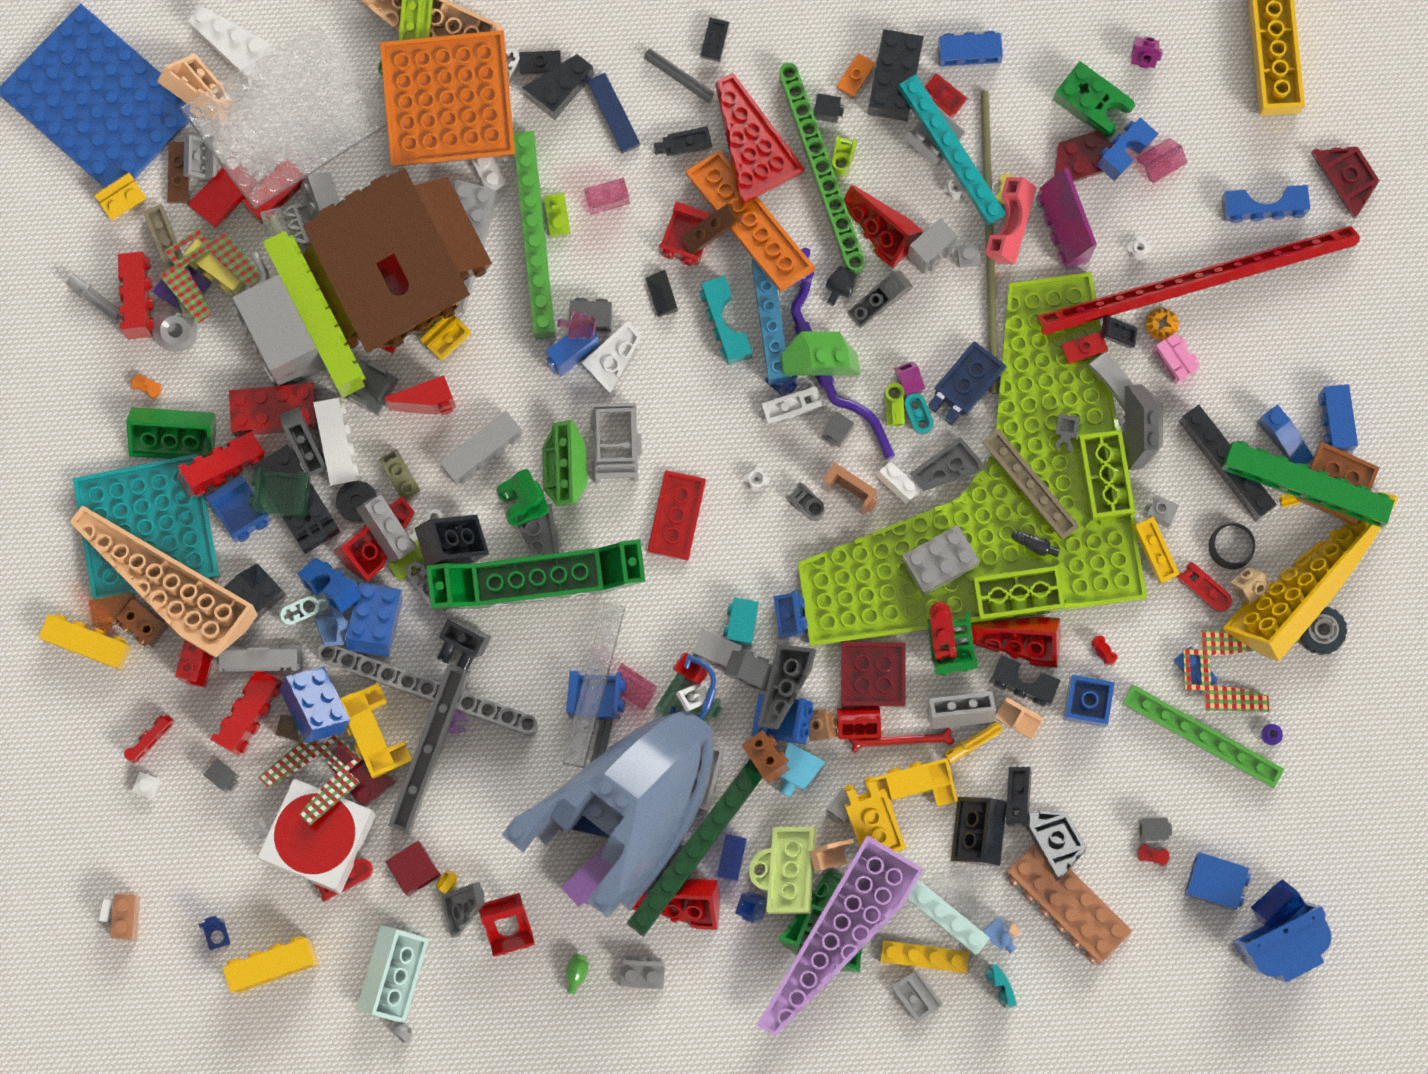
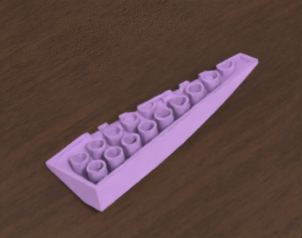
[756,835,924,1037]

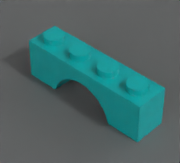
[699,275,752,365]

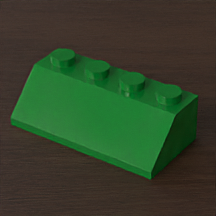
[126,407,216,459]

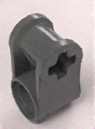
[785,482,824,521]

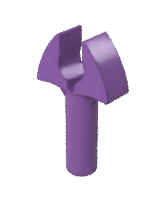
[428,710,469,734]

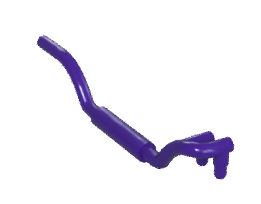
[790,247,895,460]

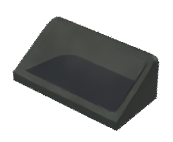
[646,270,678,317]

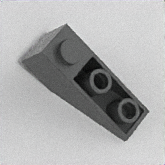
[848,271,913,328]

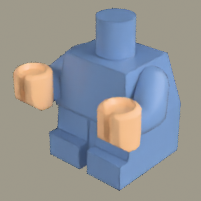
[983,916,1020,954]

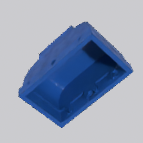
[1232,903,1332,983]

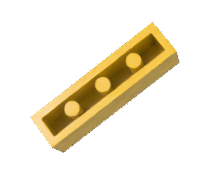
[38,613,131,670]

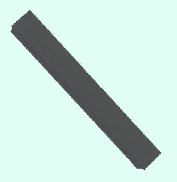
[388,664,471,833]

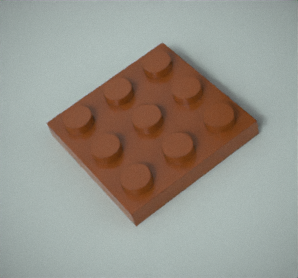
[1296,442,1380,526]

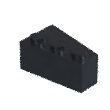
[522,54,594,120]

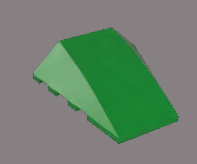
[778,870,862,973]

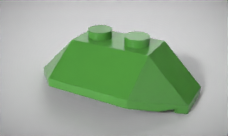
[780,331,860,375]
[542,420,587,506]

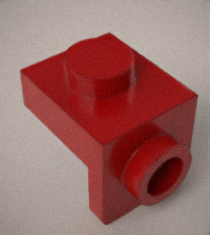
[673,652,708,685]

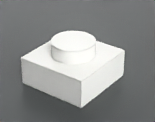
[132,772,161,800]
[98,899,113,922]

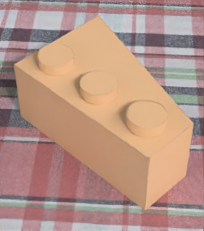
[157,54,234,121]

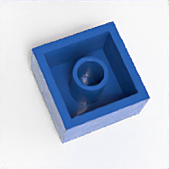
[1063,675,1115,727]

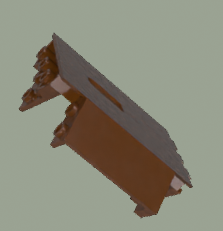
[302,167,492,353]

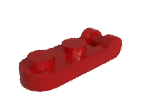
[1176,561,1232,612]
[929,602,957,661]
[124,714,175,763]
[313,858,373,902]

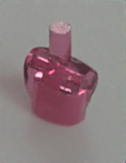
[557,311,597,340]

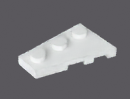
[581,321,642,394]

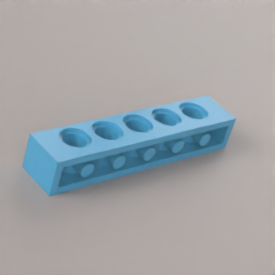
[752,258,790,385]

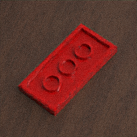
[647,470,706,561]

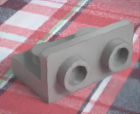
[620,956,665,989]

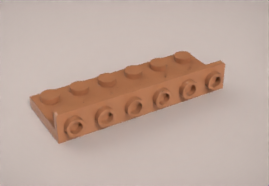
[1005,843,1132,965]

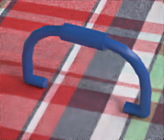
[669,655,717,720]

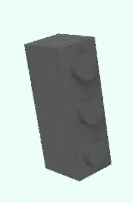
[279,407,327,477]

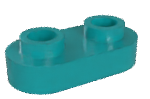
[904,393,933,435]

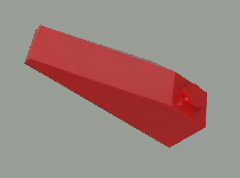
[844,185,924,268]
[971,617,1061,668]
[632,879,720,930]

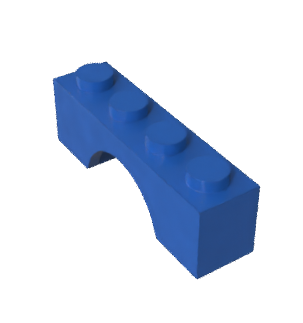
[1222,185,1311,223]

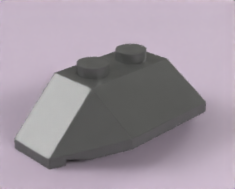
[1125,384,1163,470]

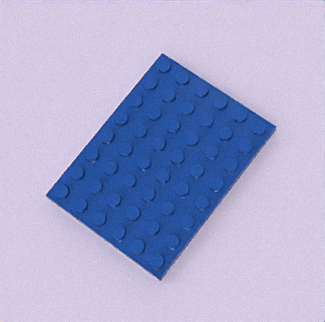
[0,3,199,188]

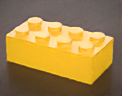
[222,936,320,994]

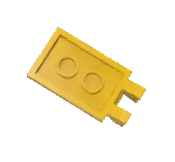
[844,776,906,852]

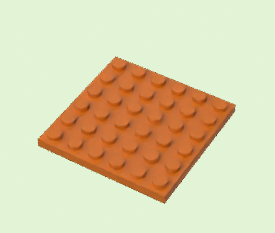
[380,30,515,167]

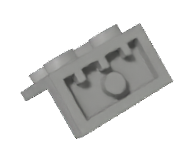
[903,105,965,165]

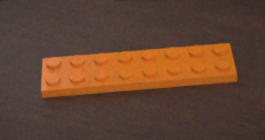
[685,150,815,293]

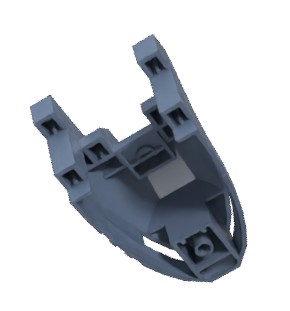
[501,710,714,918]

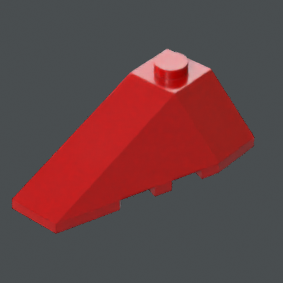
[333,496,415,582]

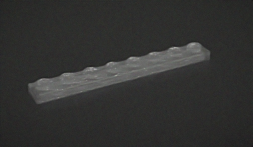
[562,602,625,768]

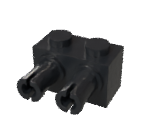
[437,617,492,670]

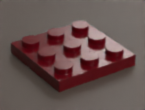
[841,642,906,707]

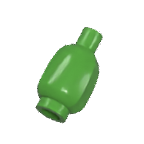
[566,953,588,994]

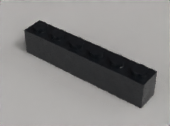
[1179,404,1277,521]

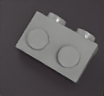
[183,134,218,181]

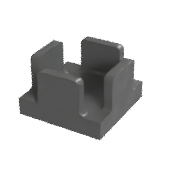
[343,359,398,416]

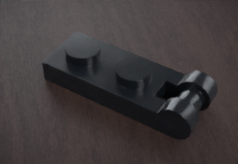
[1006,767,1032,826]

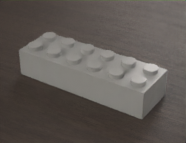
[454,180,498,314]

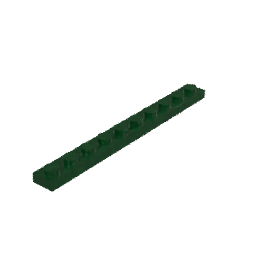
[626,758,763,937]

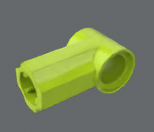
[884,383,905,427]

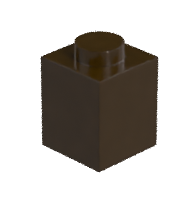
[275,714,302,743]

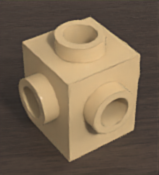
[1230,567,1269,604]

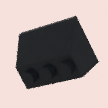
[951,797,1007,866]

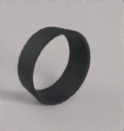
[1209,523,1255,569]

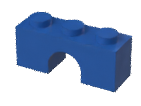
[1096,117,1159,181]
[297,558,361,613]

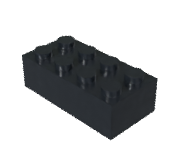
[867,29,924,122]

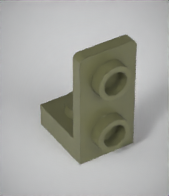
[379,449,420,499]

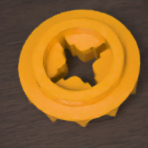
[1145,307,1179,341]

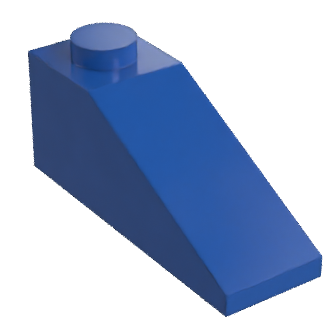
[1257,404,1314,464]

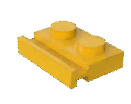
[94,172,147,221]
[420,315,472,362]

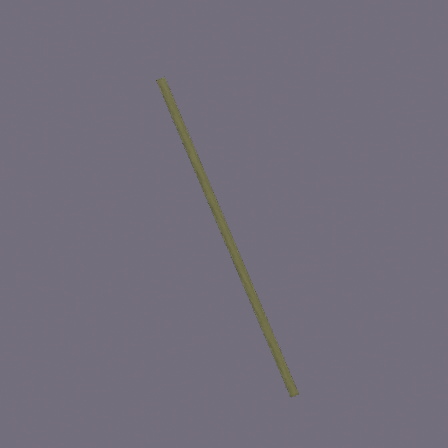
[981,91,999,394]

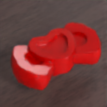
[1091,635,1118,665]
[1137,844,1170,866]

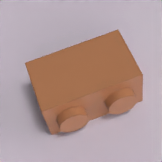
[110,894,140,940]

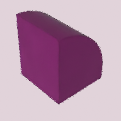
[894,361,925,396]

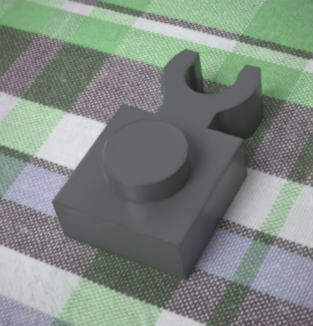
[1055,414,1080,453]

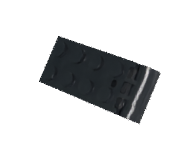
[251,444,342,554]

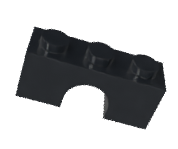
[990,655,1061,707]

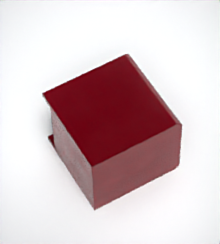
[385,840,442,897]

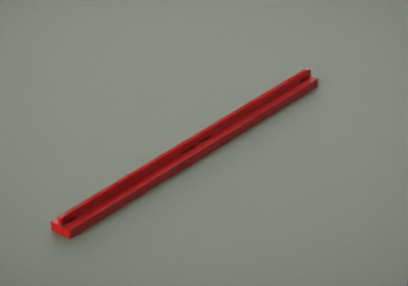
[1037,226,1360,335]

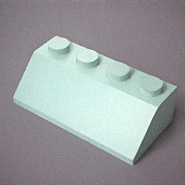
[356,925,429,1024]

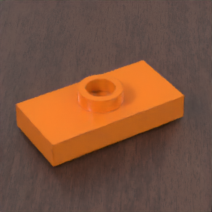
[836,53,876,99]

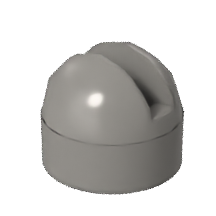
[393,1024,412,1043]

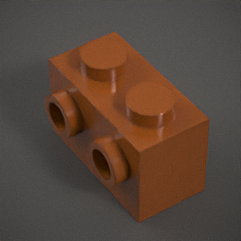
[116,598,168,647]
[742,730,790,784]

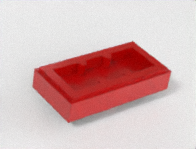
[1061,331,1108,365]

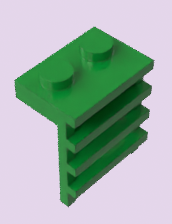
[927,611,978,675]

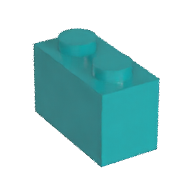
[723,597,759,646]

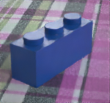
[938,31,1003,67]
[1318,384,1358,451]

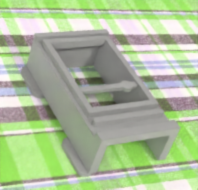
[590,403,642,483]
[219,644,303,672]

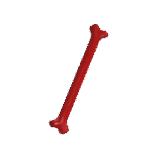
[848,728,954,753]

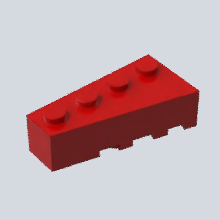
[118,251,155,340]
[177,431,265,497]
[210,671,282,757]

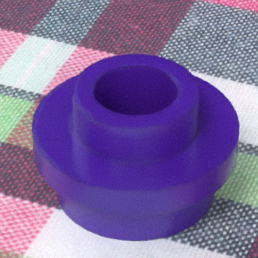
[1261,724,1283,746]

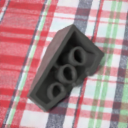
[757,644,816,730]

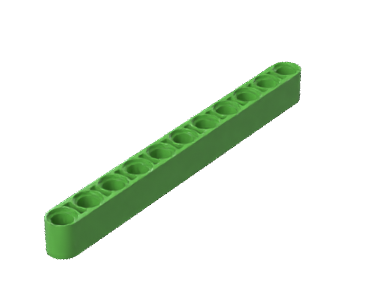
[779,62,865,275]

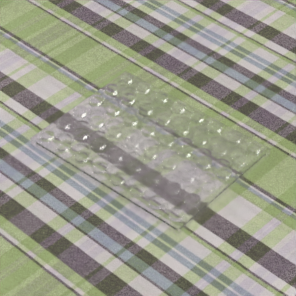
[181,24,387,209]

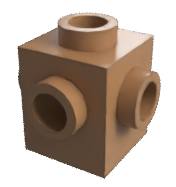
[809,708,838,741]

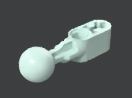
[278,576,359,626]

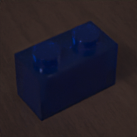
[717,834,747,883]
[1250,879,1305,931]

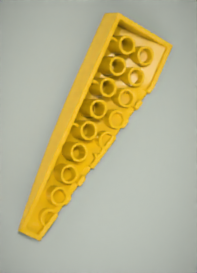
[1223,492,1398,661]

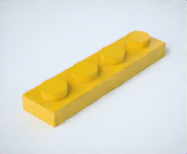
[880,940,969,974]

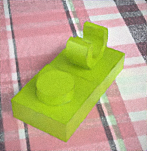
[544,193,571,237]

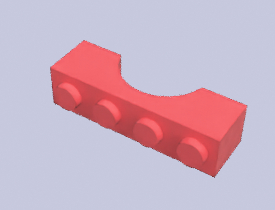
[985,177,1037,264]

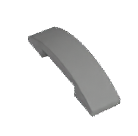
[1088,352,1133,418]

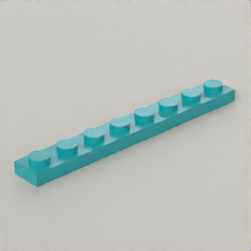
[897,75,1006,226]

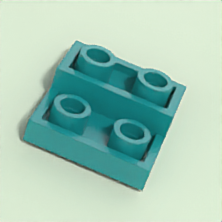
[985,964,1017,1008]

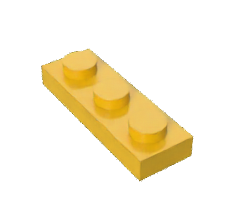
[1133,517,1179,584]

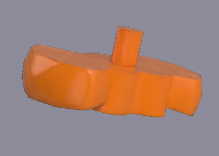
[131,374,162,399]

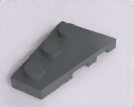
[517,504,561,569]
[442,882,485,938]

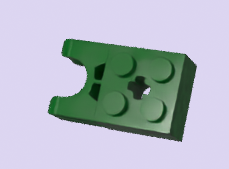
[1052,61,1135,138]

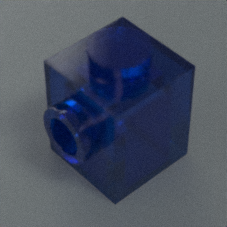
[735,891,767,923]

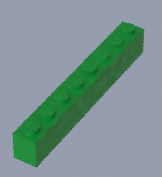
[1221,441,1395,528]

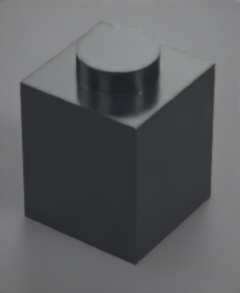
[814,93,844,123]

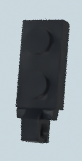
[653,126,712,156]

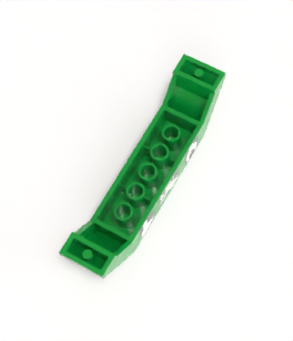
[426,539,646,609]

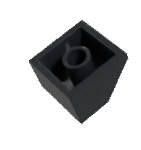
[223,563,286,623]

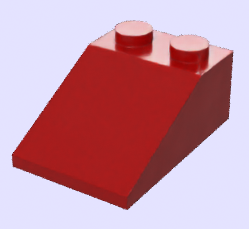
[384,375,457,415]

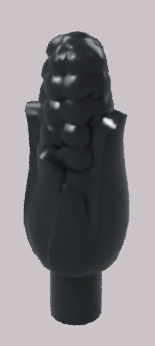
[1011,531,1060,557]

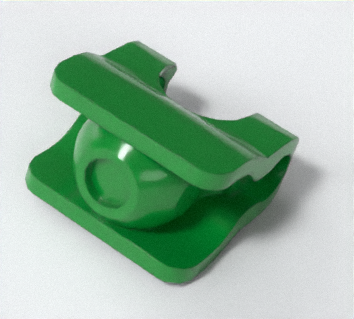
[496,469,549,526]

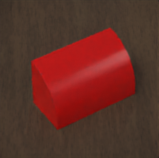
[837,707,881,739]

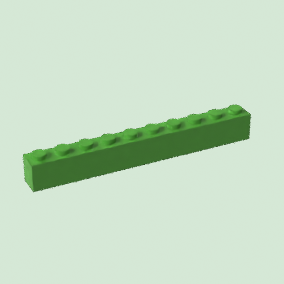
[513,131,556,340]

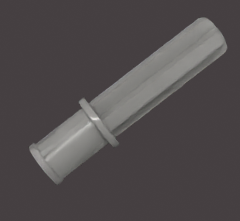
[66,274,121,320]

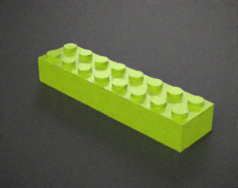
[263,231,366,398]

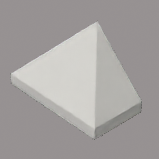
[676,681,716,712]

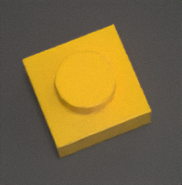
[435,869,459,894]

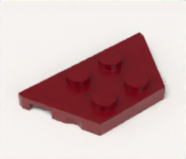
[1054,130,1113,182]
[1311,146,1380,219]

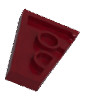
[328,746,397,807]

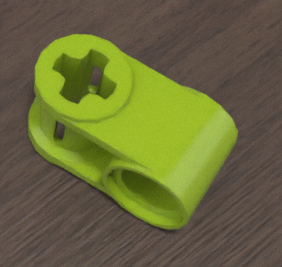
[831,135,857,177]

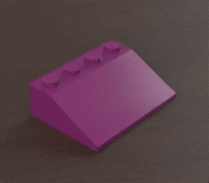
[1036,167,1097,269]

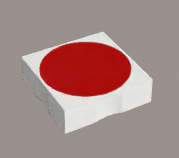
[257,779,376,894]

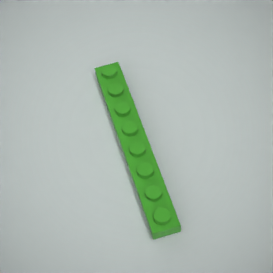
[1122,685,1285,788]

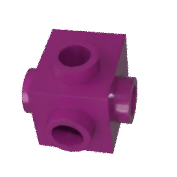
[1131,37,1163,69]

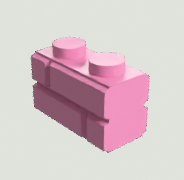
[1152,333,1199,384]

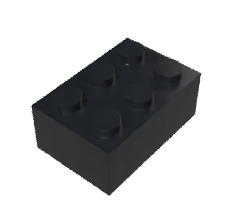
[414,514,489,566]

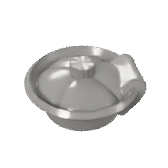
[153,306,197,352]

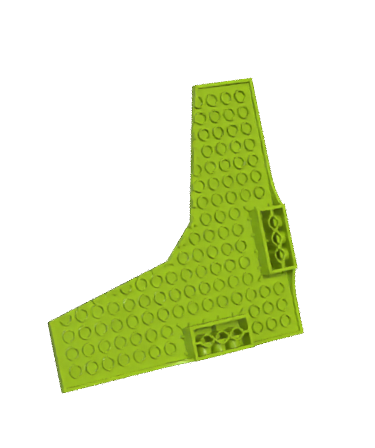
[798,272,1147,647]

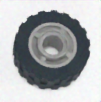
[1300,606,1348,655]

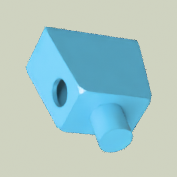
[779,742,825,798]

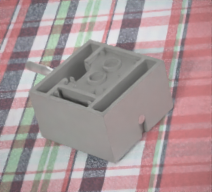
[232,253,327,386]

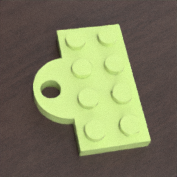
[749,827,817,914]

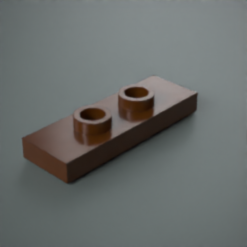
[167,142,190,204]
[681,203,740,255]

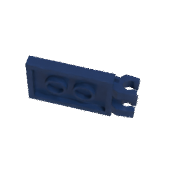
[928,341,1007,426]

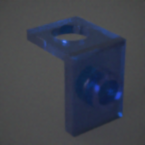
[765,375,798,397]
[198,916,231,950]

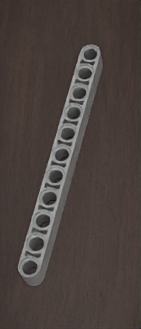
[317,644,538,736]

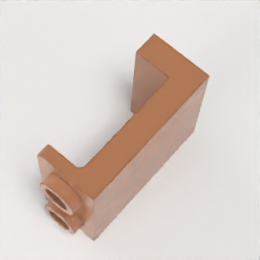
[822,463,878,515]

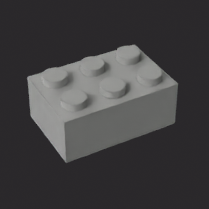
[901,525,980,597]

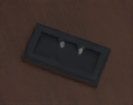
[700,17,730,62]
[519,50,561,74]
[1101,316,1137,348]

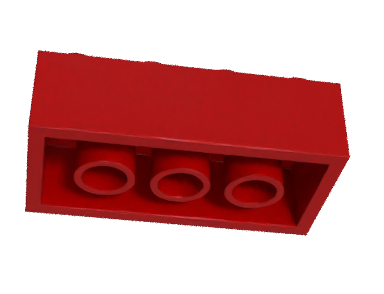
[229,383,319,437]

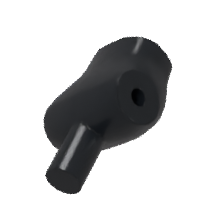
[825,266,857,306]

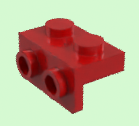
[925,73,969,118]

